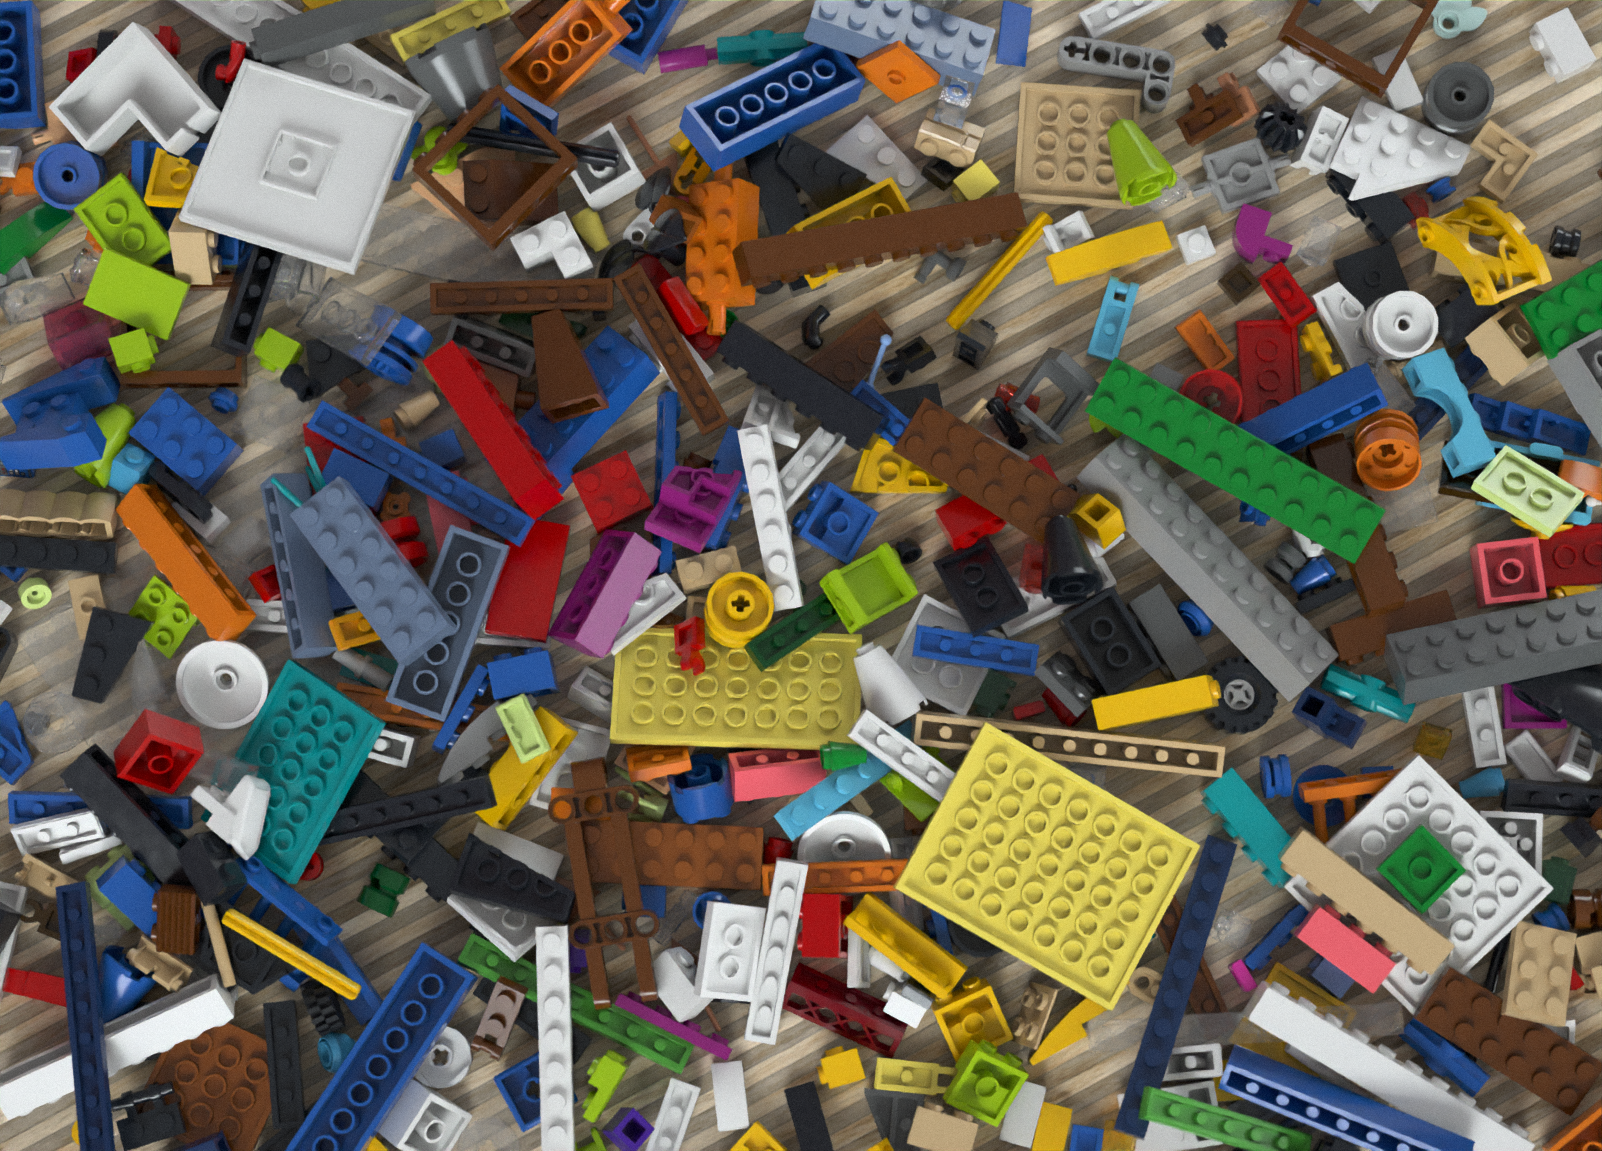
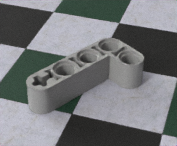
[1057,36,1175,113]

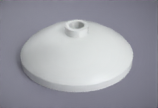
[176,639,269,729]
[797,811,891,896]

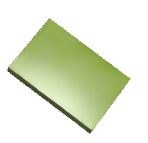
[74,172,171,267]
[83,247,191,340]

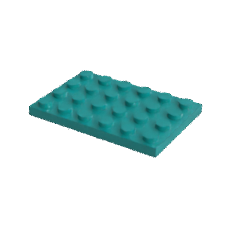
[200,659,386,884]

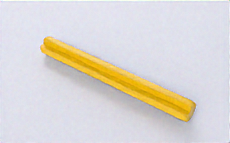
[946,211,1053,330]
[222,909,362,1000]

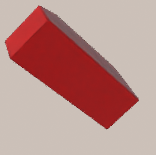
[656,276,710,335]

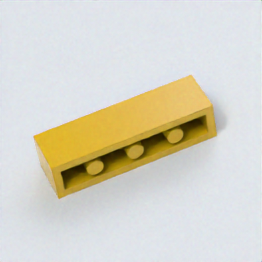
[475,706,578,831]

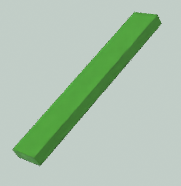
[1138,1086,1313,1151]

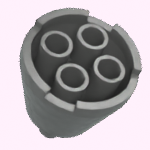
[405,23,503,124]

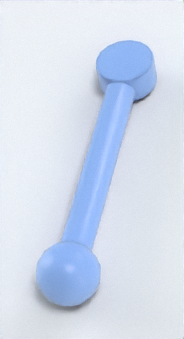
[866,334,892,389]

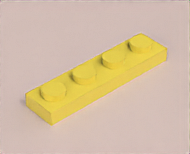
[390,0,511,65]

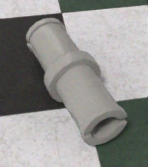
[332,648,394,692]

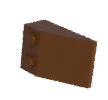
[463,159,559,228]

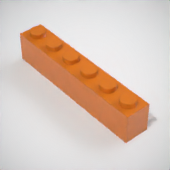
[115,483,257,641]

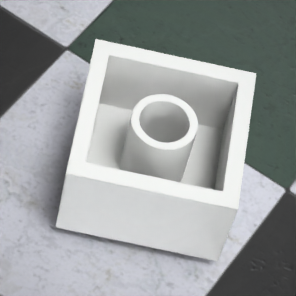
[571,122,646,212]

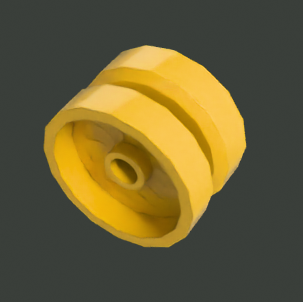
[703,571,774,649]

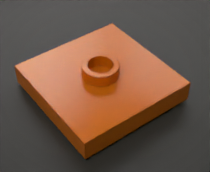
[856,40,940,103]

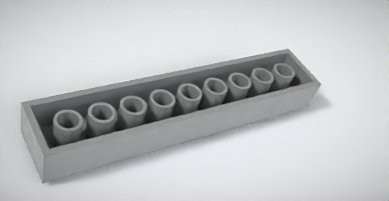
[1076,434,1339,702]

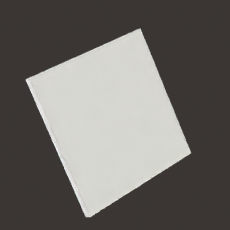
[179,58,417,275]

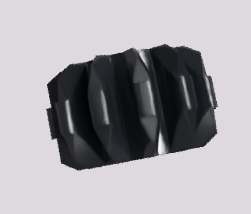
[1253,101,1308,154]

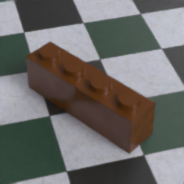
[1325,589,1457,667]

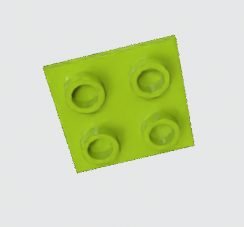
[128,574,201,659]
[880,746,956,823]

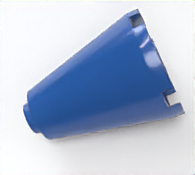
[98,945,158,1024]

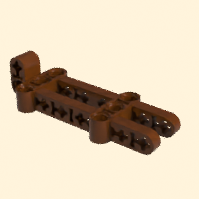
[548,757,660,1010]

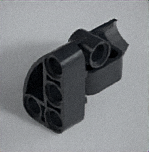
[1507,663,1602,755]

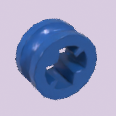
[1426,177,1457,204]

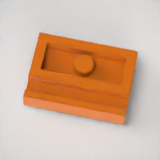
[625,745,692,783]

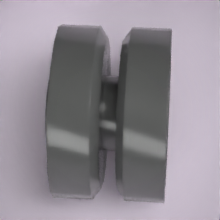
[1421,62,1494,136]

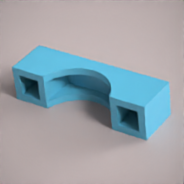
[1402,348,1496,478]

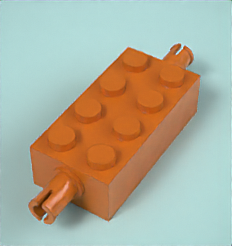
[499,0,633,108]
[685,163,760,335]

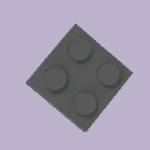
[1034,650,1102,717]

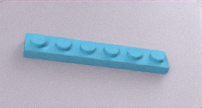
[774,720,922,841]

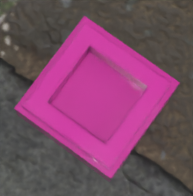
[1228,959,1257,992]

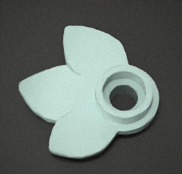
[1431,0,1487,39]

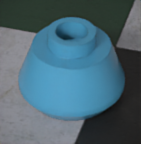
[318,1032,355,1074]

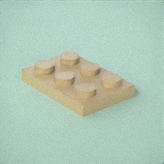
[1501,921,1576,1027]

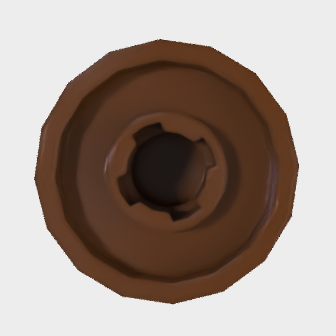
[1566,888,1602,929]

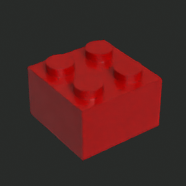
[571,450,653,535]
[113,709,204,795]
[797,894,853,959]

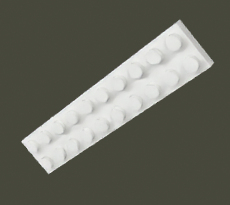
[169,0,432,124]

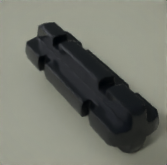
[986,396,1028,450]

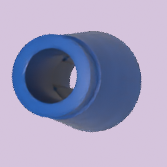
[1289,555,1337,595]

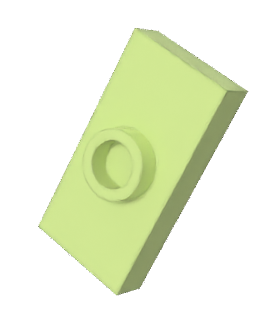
[495,694,551,764]

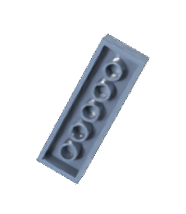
[803,0,996,96]
[289,476,457,666]
[385,525,511,722]

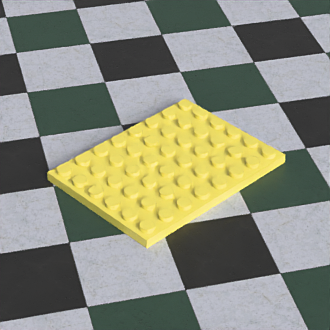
[893,722,1200,1011]

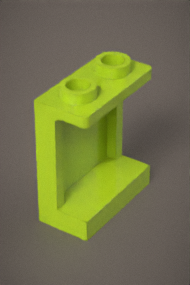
[819,542,918,635]

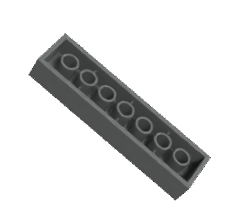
[1384,589,1602,705]

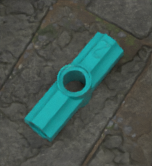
[717,30,808,67]
[1319,664,1416,724]

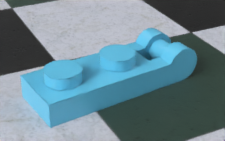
[1086,275,1139,363]

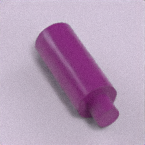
[657,44,718,74]

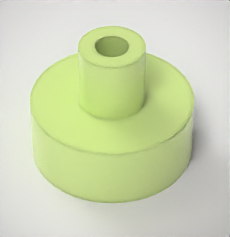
[18,577,52,609]

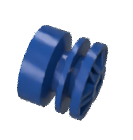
[353,308,433,385]

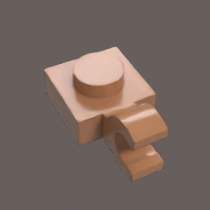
[1217,72,1261,127]

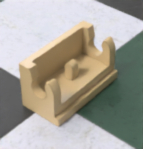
[14,853,83,903]

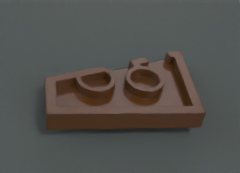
[806,310,894,393]

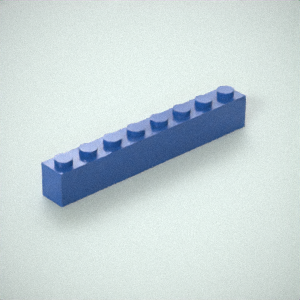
[1218,1044,1475,1151]

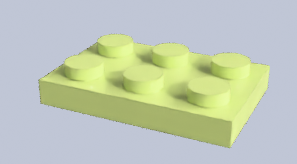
[1471,445,1585,537]

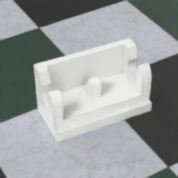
[1289,106,1349,175]

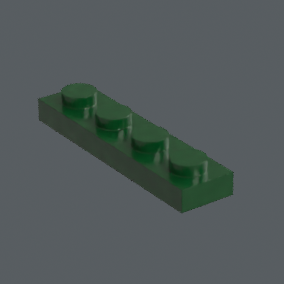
[744,592,841,672]

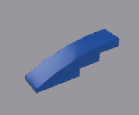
[1468,393,1591,456]

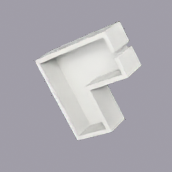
[49,22,221,157]

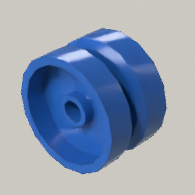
[33,140,108,210]

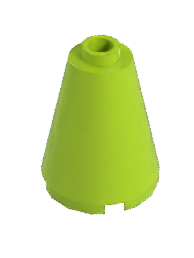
[1107,118,1177,206]
[73,403,137,489]

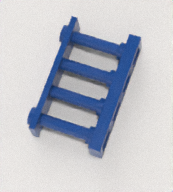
[201,856,343,993]

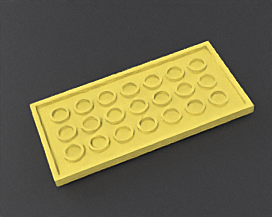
[610,628,862,750]

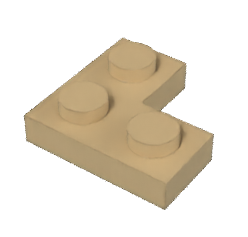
[1470,120,1538,204]

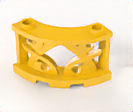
[1416,196,1552,305]

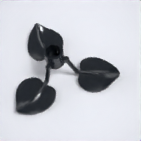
[598,166,687,283]

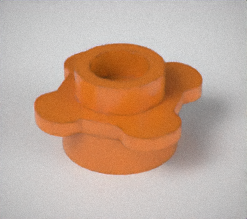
[380,492,411,521]

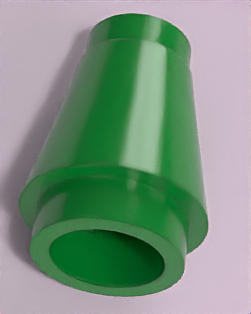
[820,741,867,772]

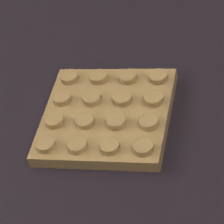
[1013,82,1141,210]

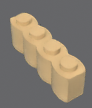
[0,489,119,540]

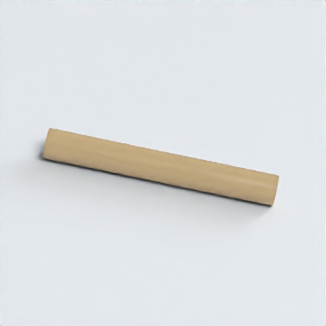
[200,900,236,988]

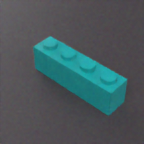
[1200,767,1292,888]

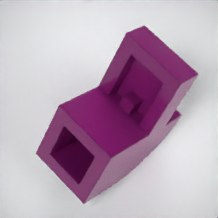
[1232,203,1293,265]

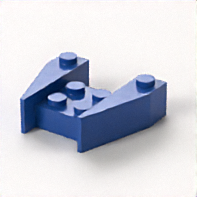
[0,356,121,470]

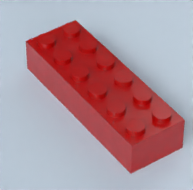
[422,340,564,520]

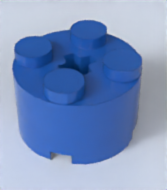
[667,753,734,824]

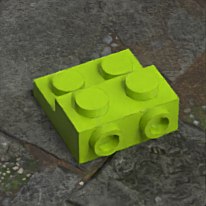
[942,1039,1029,1127]
[582,1049,630,1123]

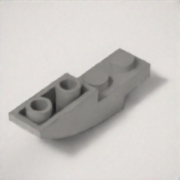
[436,694,538,786]

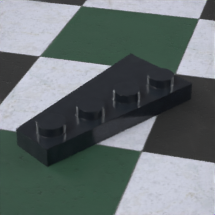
[448,832,576,925]

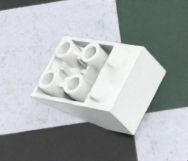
[1117,1079,1224,1151]

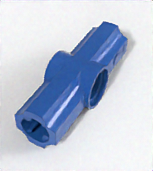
[1398,1017,1491,1098]

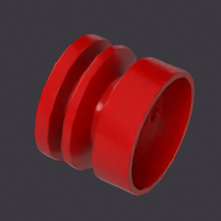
[1179,369,1245,424]

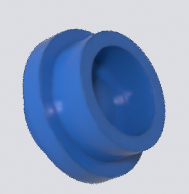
[208,387,239,414]

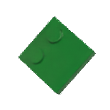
[1375,825,1466,914]

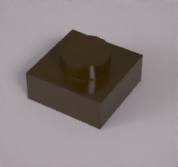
[1217,262,1261,306]

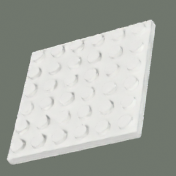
[1283,754,1554,1014]

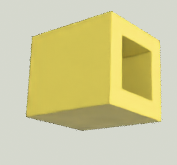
[951,159,1000,203]

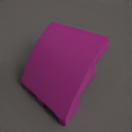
[644,466,742,553]

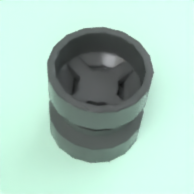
[1263,542,1307,584]

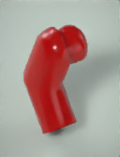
[215,40,246,83]

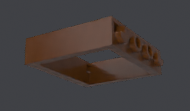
[1277,0,1439,98]
[412,84,578,251]
[120,270,247,389]

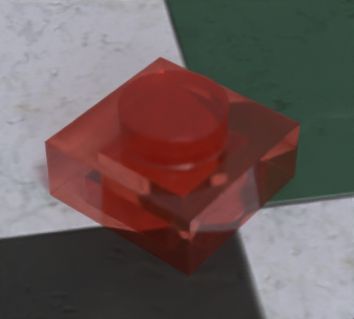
[1402,191,1429,230]

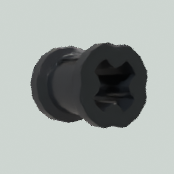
[280,363,321,403]

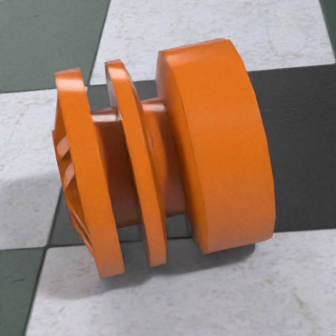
[1354,408,1422,491]

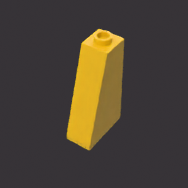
[1092,675,1221,731]

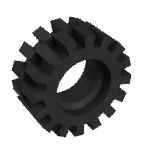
[300,979,346,1036]

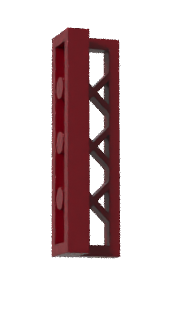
[782,963,908,1059]

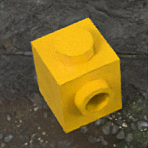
[817,1046,866,1089]

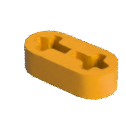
[673,147,712,198]

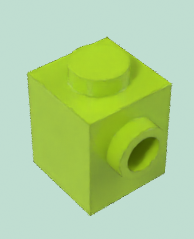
[254,327,305,373]
[109,328,159,374]

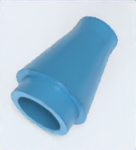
[1458,766,1505,799]

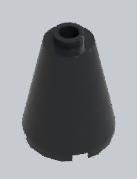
[1041,515,1103,605]

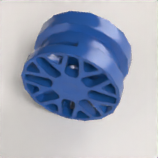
[1259,754,1292,799]

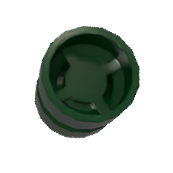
[356,861,412,918]

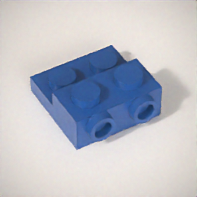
[792,481,879,565]

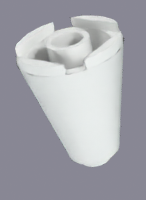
[853,642,928,726]

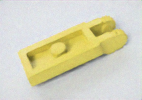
[874,1057,958,1095]

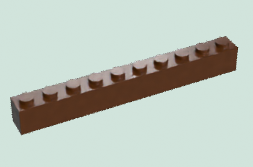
[732,192,1028,289]

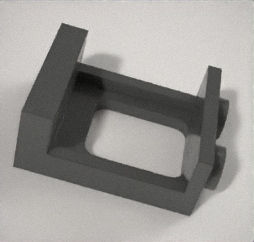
[1006,347,1099,445]

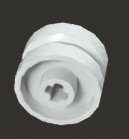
[1362,291,1438,360]

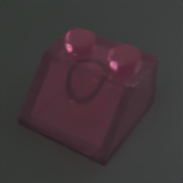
[43,297,117,371]

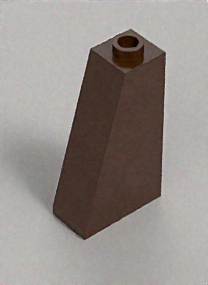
[531,308,609,424]

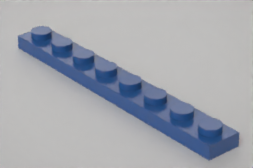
[307,400,536,547]

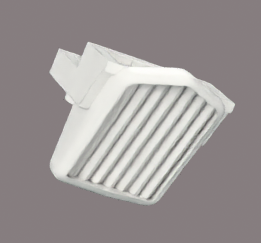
[191,775,271,860]

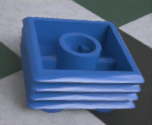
[494,1051,578,1132]

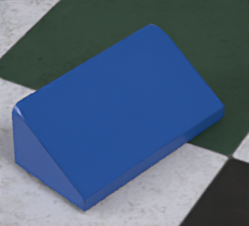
[995,0,1032,67]

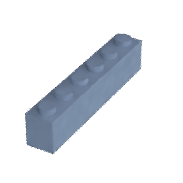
[260,473,337,658]

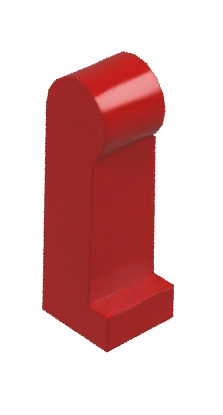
[2,967,67,1007]

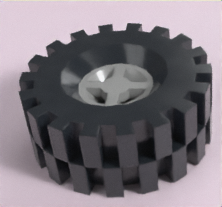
[1200,656,1279,735]

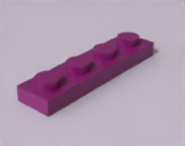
[614,991,733,1061]

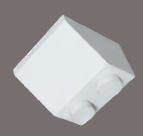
[378,1079,473,1151]

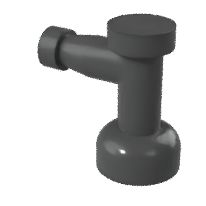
[913,251,967,284]

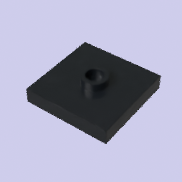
[1333,241,1410,311]

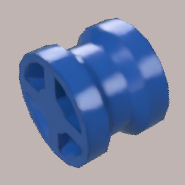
[1531,902,1570,931]

